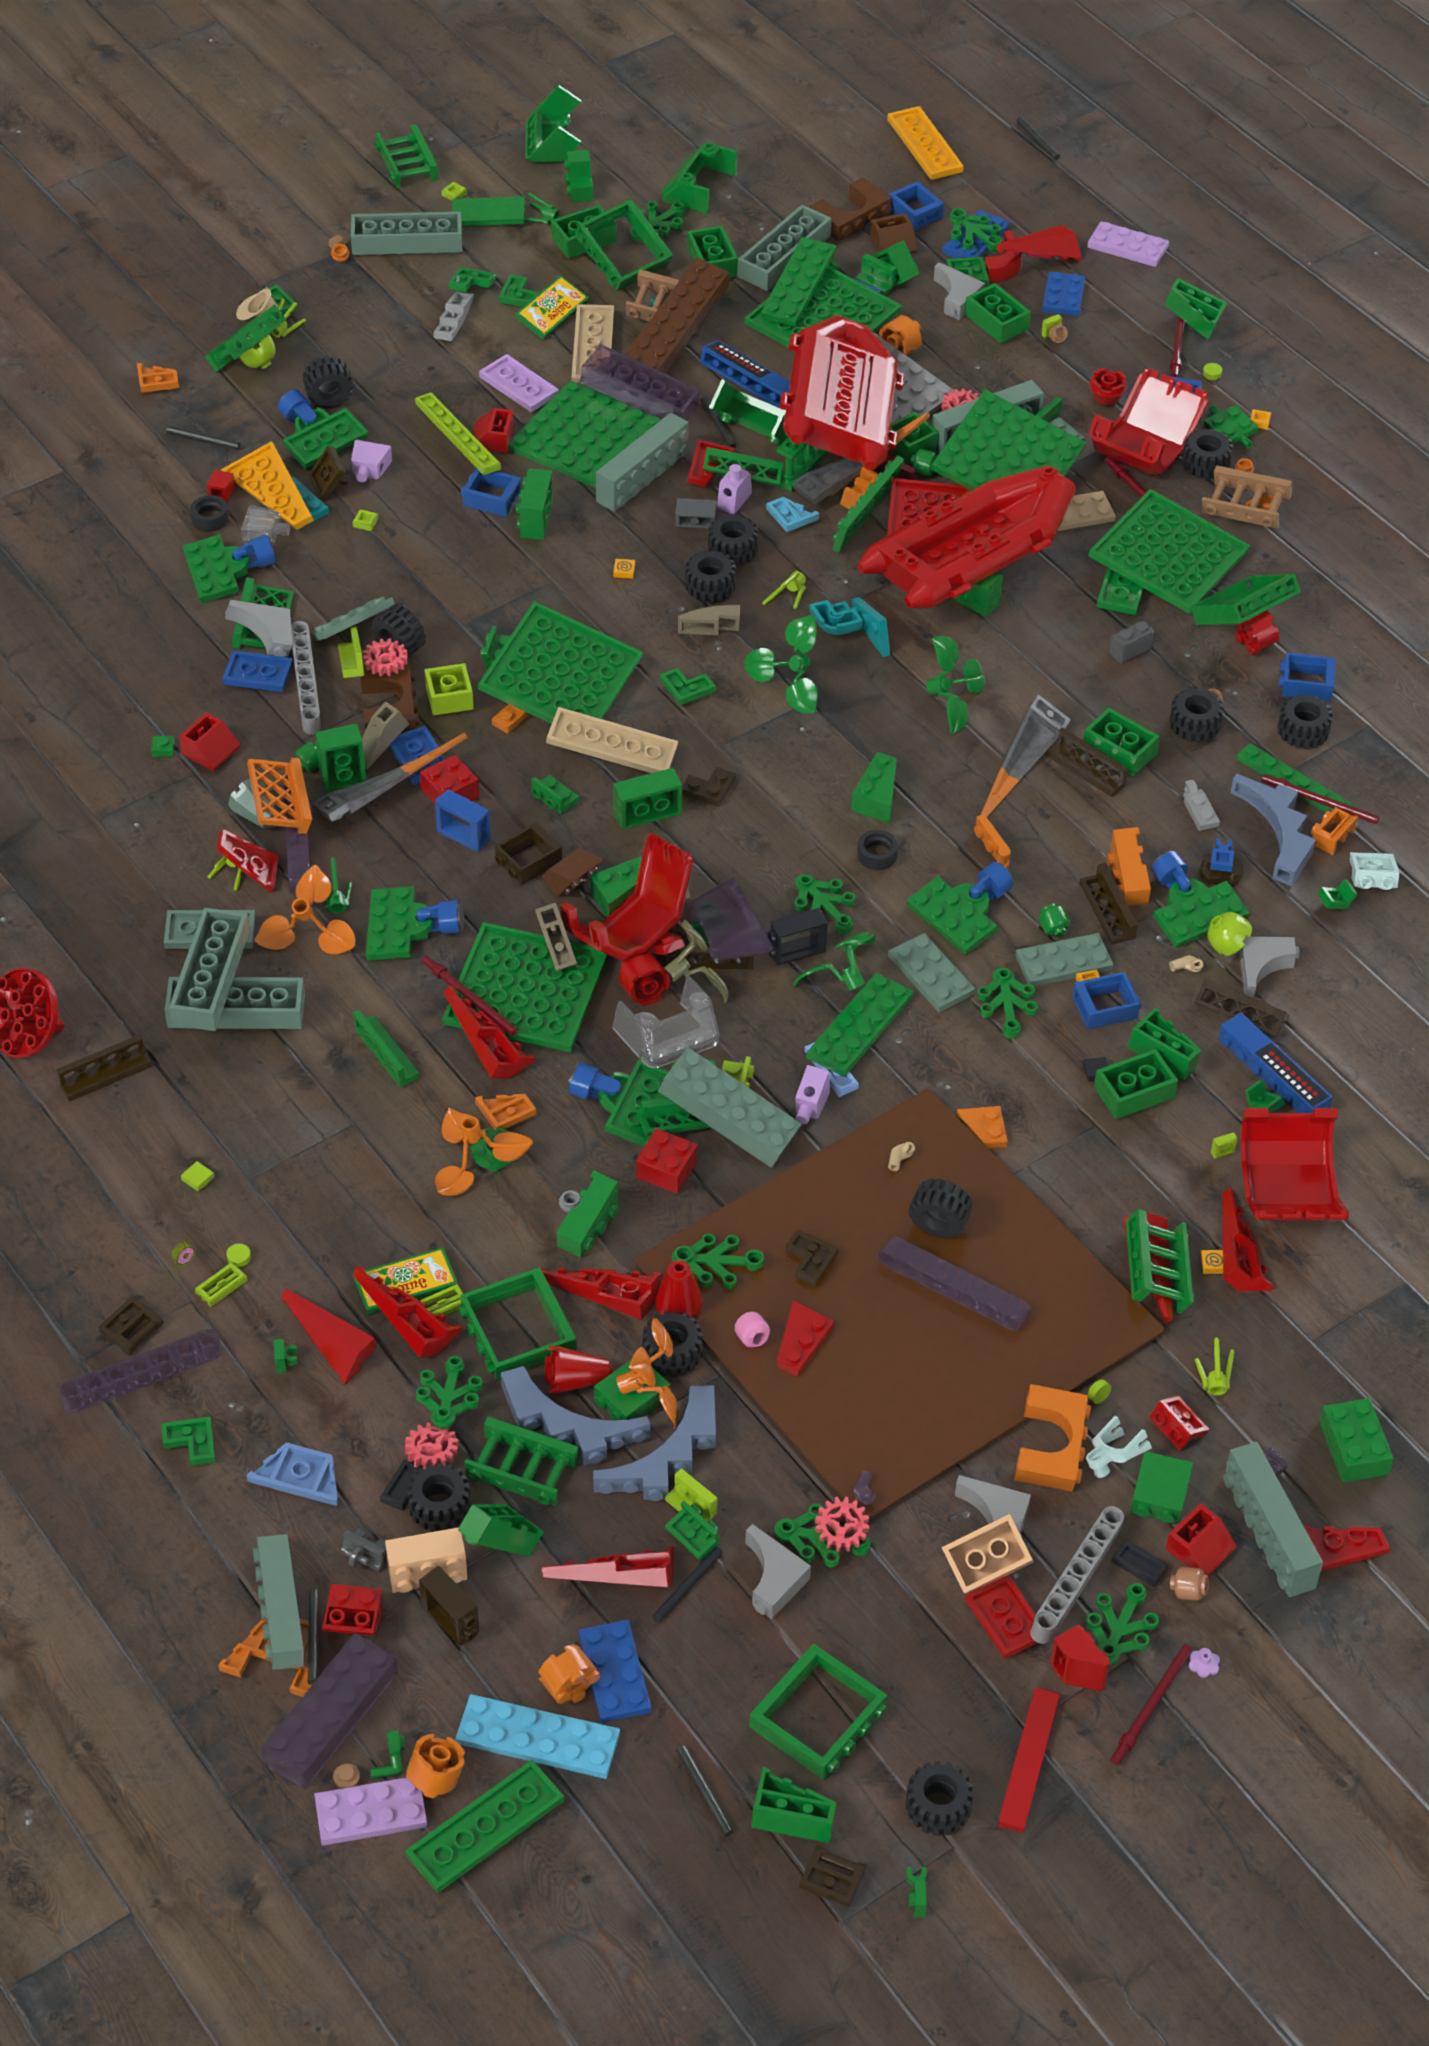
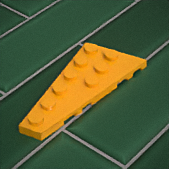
[221,441,314,530]

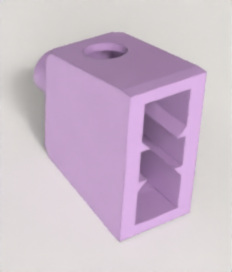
[351,440,392,482]
[717,464,752,514]
[795,1065,830,1124]

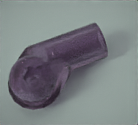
[853,1471,876,1505]

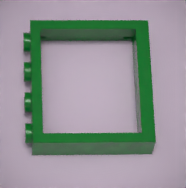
[575,199,673,291]
[1190,573,1301,625]
[458,1267,577,1381]
[749,1643,888,1780]

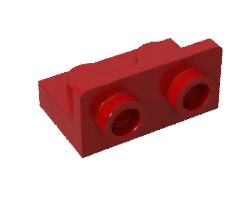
[1150,1396,1210,1451]

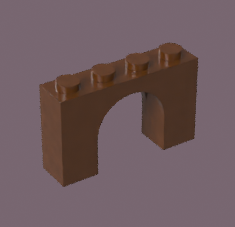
[809,177,892,241]
[360,661,419,734]

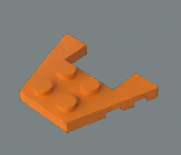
[218,1618,320,1700]

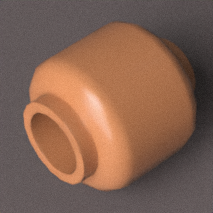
[1170,1567,1209,1601]

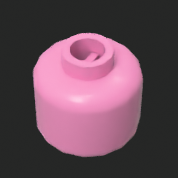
[735,1312,770,1348]

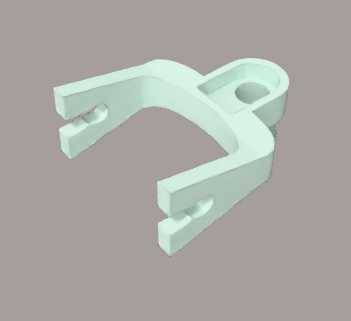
[1086,1416,1152,1478]

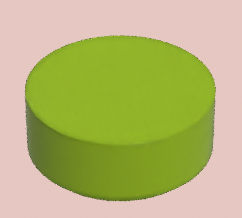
[1203,363,1222,380]
[226,1244,251,1267]
[1088,1379,1111,1404]

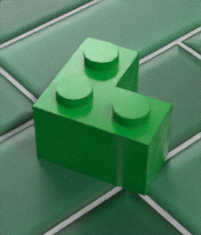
[564,150,593,203]
[872,240,920,286]

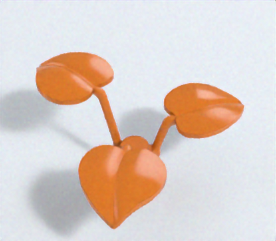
[254,865,356,955]
[435,1108,533,1196]
[616,1318,679,1429]

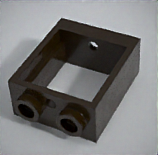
[494,822,563,885]
[419,1565,480,1646]

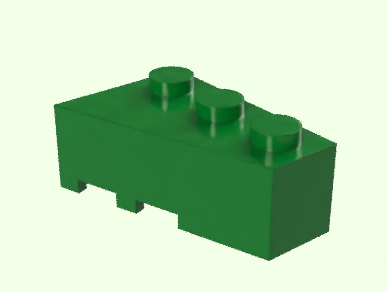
[1164,278,1228,340]
[951,574,1003,617]
[851,752,897,824]
[590,856,642,918]
[1127,1007,1201,1080]
[557,1170,619,1258]
[458,1504,544,1557]
[751,1766,836,1843]

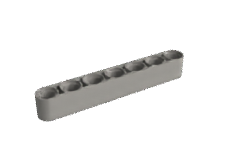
[291,621,321,734]
[1030,1506,1124,1644]

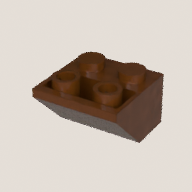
[870,213,918,254]
[542,847,603,897]

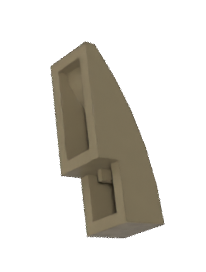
[678,605,740,636]

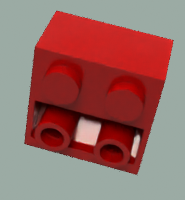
[472,408,514,453]
[179,712,241,771]
[1166,1503,1237,1576]
[322,1584,383,1636]
[1050,1625,1110,1691]

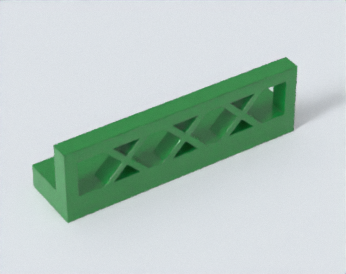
[703,447,784,486]
[353,1010,419,1088]
[637,1098,710,1137]

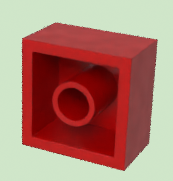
[420,754,480,804]
[636,1128,698,1194]

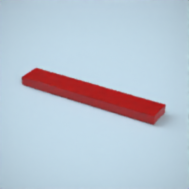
[998,1687,1060,1833]

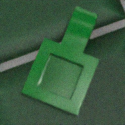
[906,1867,927,1917]

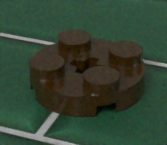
[1200,853,1244,888]

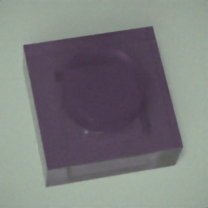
[1263,1447,1288,1476]

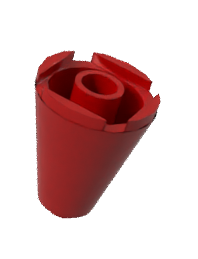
[655,1260,703,1319]
[544,1345,613,1394]

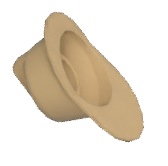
[236,288,278,320]

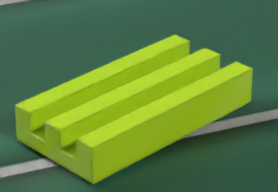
[195,1262,247,1307]
[420,1284,463,1316]

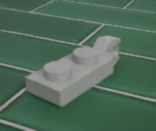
[1183,780,1220,831]

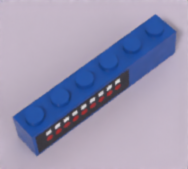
[700,340,790,408]
[1219,1013,1333,1113]

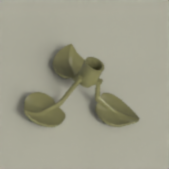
[664,920,729,1004]

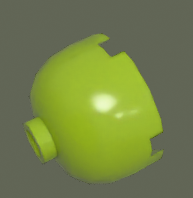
[239,334,276,369]
[1207,912,1252,956]

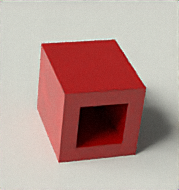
[207,470,235,503]

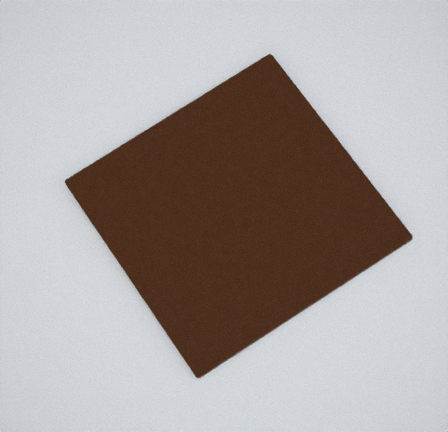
[634,1089,1164,1520]

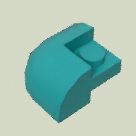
[809,600,863,635]

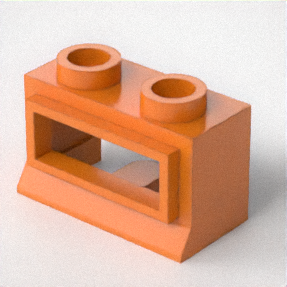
[840,466,878,509]
[1311,807,1358,855]

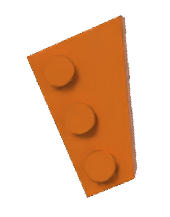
[1107,827,1151,906]

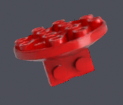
[0,968,65,1058]

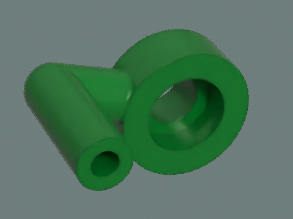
[370,1730,405,1779]

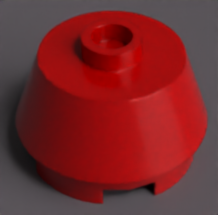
[1089,368,1127,405]

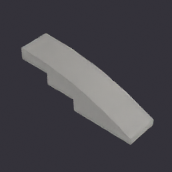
[434,292,474,341]

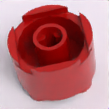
[1234,610,1279,655]
[619,952,670,1006]

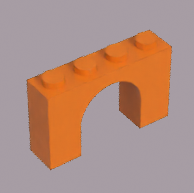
[1014,1384,1091,1492]

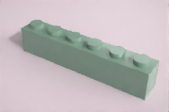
[253,1534,304,1670]

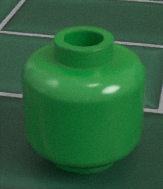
[910,449,938,476]
[295,742,319,773]
[1038,903,1070,937]

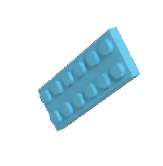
[455,1694,620,1779]

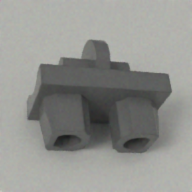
[340,1529,386,1572]

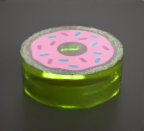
[171,1242,195,1266]

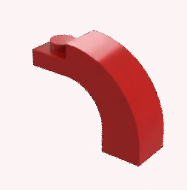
[985,231,1024,283]

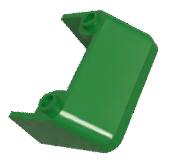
[525,85,581,163]
[661,142,737,214]
[709,380,788,445]

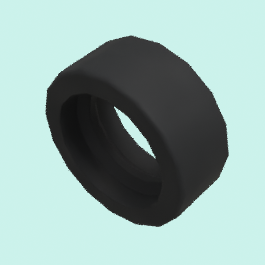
[190,495,229,531]
[857,830,898,870]

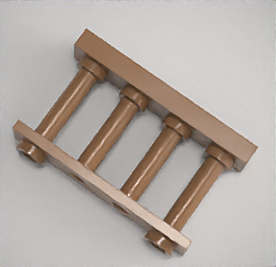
[626,270,698,334]
[1202,466,1292,528]

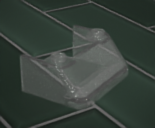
[612,976,720,1068]

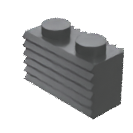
[675,498,717,529]
[1109,620,1154,664]

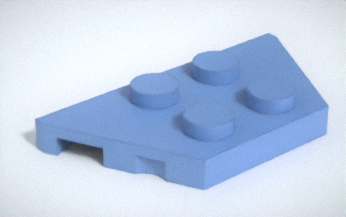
[247,1442,338,1506]

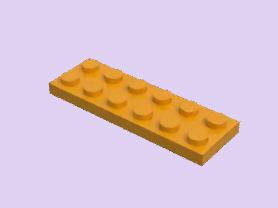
[887,106,964,180]

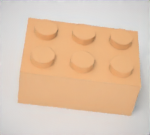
[942,1514,1033,1595]
[385,1528,467,1593]

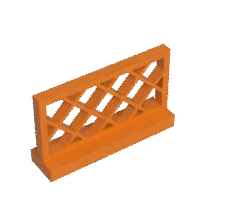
[247,758,312,834]

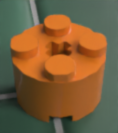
[879,315,922,356]
[538,1644,600,1704]
[406,1734,465,1798]

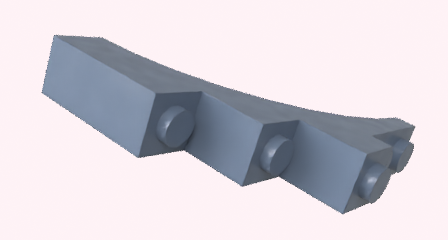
[1231,774,1316,887]
[501,1366,650,1465]
[593,1386,716,1501]

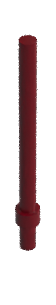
[1170,316,1185,377]
[1105,457,1147,498]
[1261,774,1380,824]
[422,956,518,1036]
[1110,1644,1192,1765]

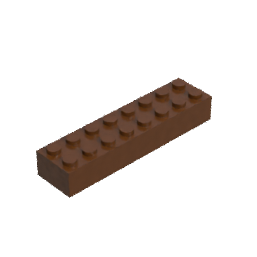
[620,257,729,390]

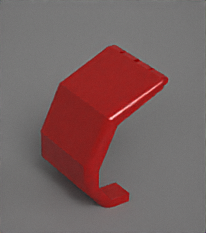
[1090,367,1209,475]
[559,833,693,961]
[1240,1108,1349,1221]

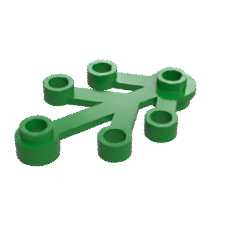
[630,201,685,241]
[949,208,1002,252]
[794,874,855,934]
[977,968,1038,1039]
[672,1233,764,1289]
[416,1356,483,1430]
[774,1504,871,1567]
[1086,1583,1159,1666]

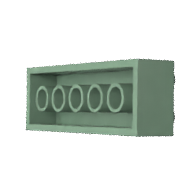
[737,205,832,291]
[351,212,462,255]
[932,380,1044,454]
[596,413,689,512]
[169,908,250,1031]
[165,977,305,1029]
[658,1047,801,1168]
[1223,1442,1323,1597]

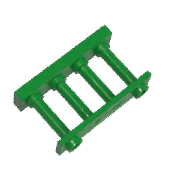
[374,124,438,189]
[204,304,286,372]
[775,437,829,492]
[1126,1209,1194,1314]
[464,1417,579,1507]

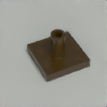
[309,445,350,501]

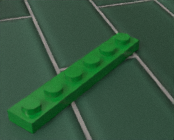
[1237,743,1353,813]

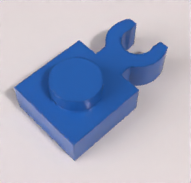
[1210,838,1234,872]

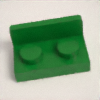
[856,253,897,294]
[481,626,510,668]
[531,775,579,815]

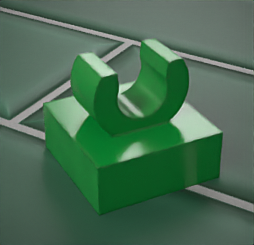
[274,1339,298,1373]

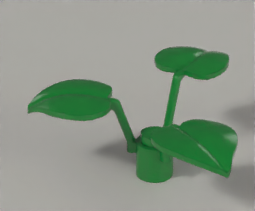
[744,615,818,714]
[927,636,986,734]
[793,931,876,991]

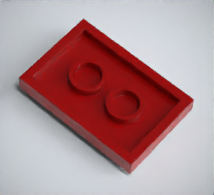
[965,1575,1043,1659]

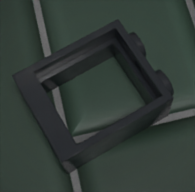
[767,908,828,966]

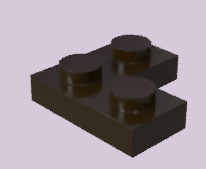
[682,767,736,807]
[786,1229,839,1287]

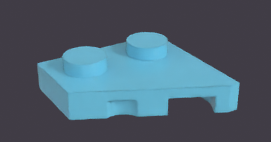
[766,497,819,532]

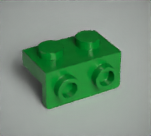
[665,1501,721,1562]

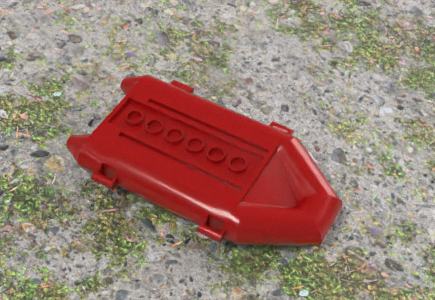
[779,315,905,471]
[857,466,1076,609]

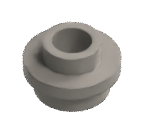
[559,1190,582,1212]

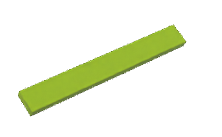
[415,393,501,475]

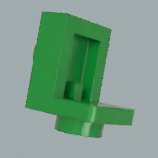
[1317,880,1357,910]
[1245,1080,1284,1113]

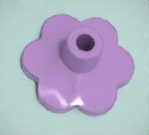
[1189,1648,1220,1678]

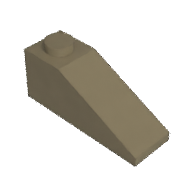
[535,903,577,971]

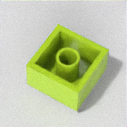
[424,663,474,716]

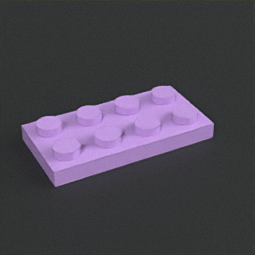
[1087,221,1169,267]
[479,354,559,412]
[314,1778,427,1846]

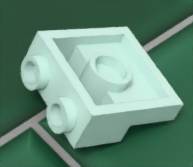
[1350,852,1399,890]

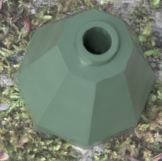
[228,778,280,829]

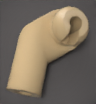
[1169,955,1204,972]
[888,1142,915,1171]

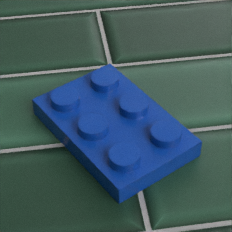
[1042,272,1085,316]
[222,650,293,692]
[389,726,446,785]

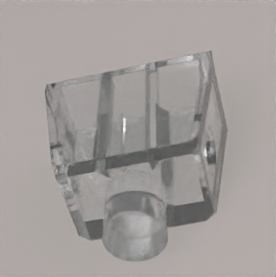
[241,505,290,545]

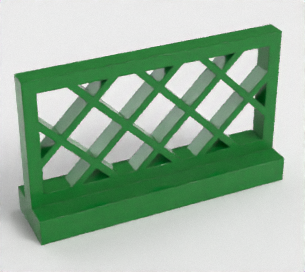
[232,577,294,649]

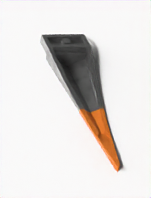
[792,413,930,505]
[981,695,1071,817]
[312,733,467,822]

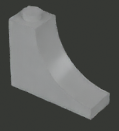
[934,262,985,320]
[225,600,293,657]
[1239,937,1300,998]
[955,1475,1031,1535]
[745,1524,811,1619]

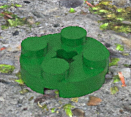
[471,1128,512,1172]

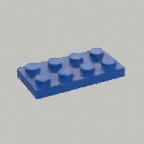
[942,210,1010,258]
[578,1620,651,1723]

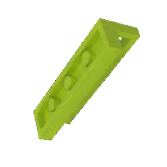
[338,626,364,678]

